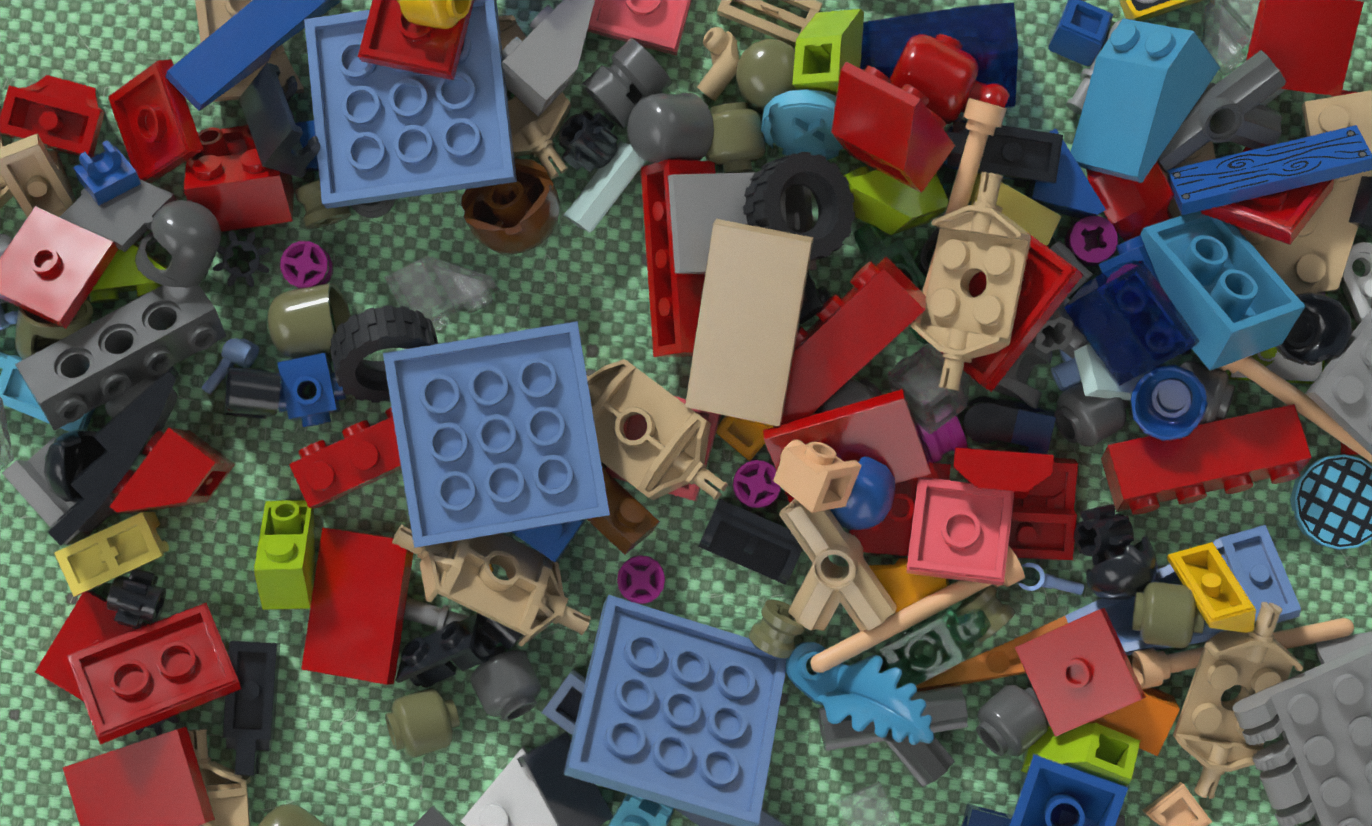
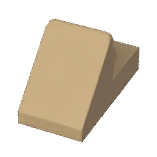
[0,134,76,218]

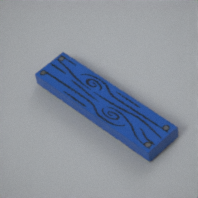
[1167,125,1372,215]

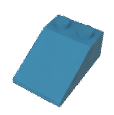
[1071,18,1220,183]
[1140,211,1305,371]

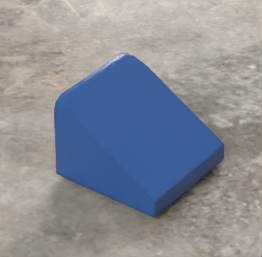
[1048,0,1113,66]

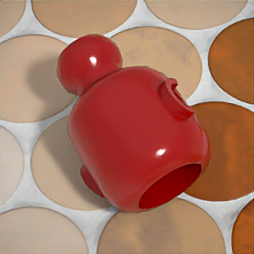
[890,34,1010,125]

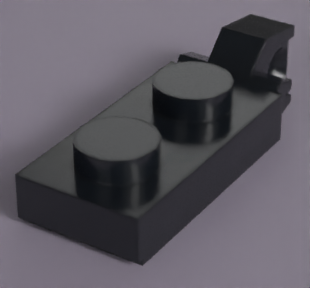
[945,121,1063,184]
[223,640,280,776]

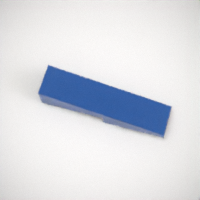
[165,0,340,111]

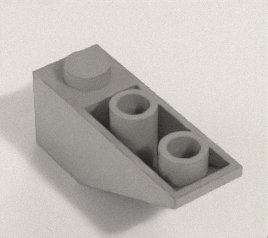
[501,0,595,117]

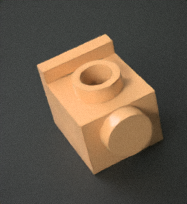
[773,440,862,513]

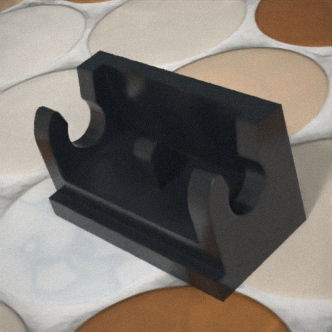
[239,62,320,178]
[698,499,803,585]
[517,732,613,826]

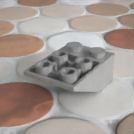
[668,173,817,274]

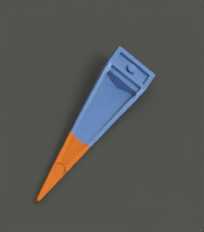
[914,525,1301,692]

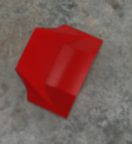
[0,75,105,158]
[1086,161,1174,241]
[954,447,1054,499]

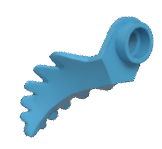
[786,642,934,745]

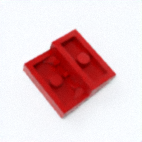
[1246,0,1364,96]
[1008,458,1078,560]

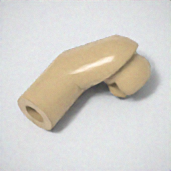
[697,27,739,101]

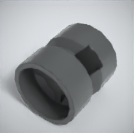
[582,38,672,129]

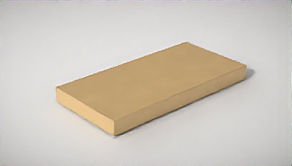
[685,219,813,427]

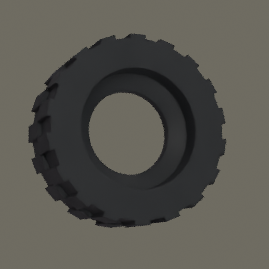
[743,152,855,261]
[330,305,438,403]

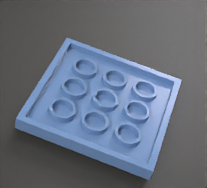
[304,0,517,209]
[383,321,610,548]
[564,595,787,826]

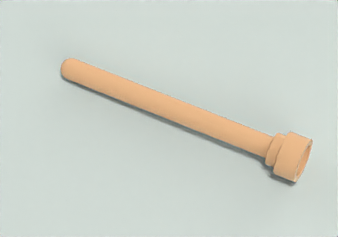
[915,98,1007,324]
[1217,356,1372,463]
[810,546,1025,673]
[1130,618,1354,690]

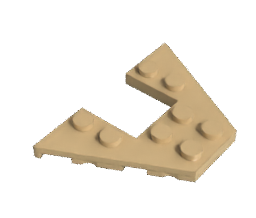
[1161,90,1372,295]

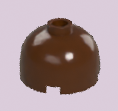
[461,158,560,255]

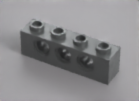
[15,285,226,431]

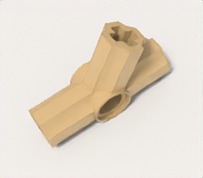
[779,499,897,631]

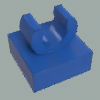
[73,140,141,206]

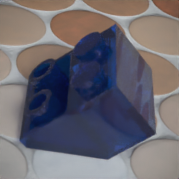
[1064,261,1200,385]

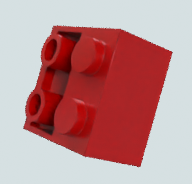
[831,62,955,193]
[184,124,294,232]
[109,428,235,513]

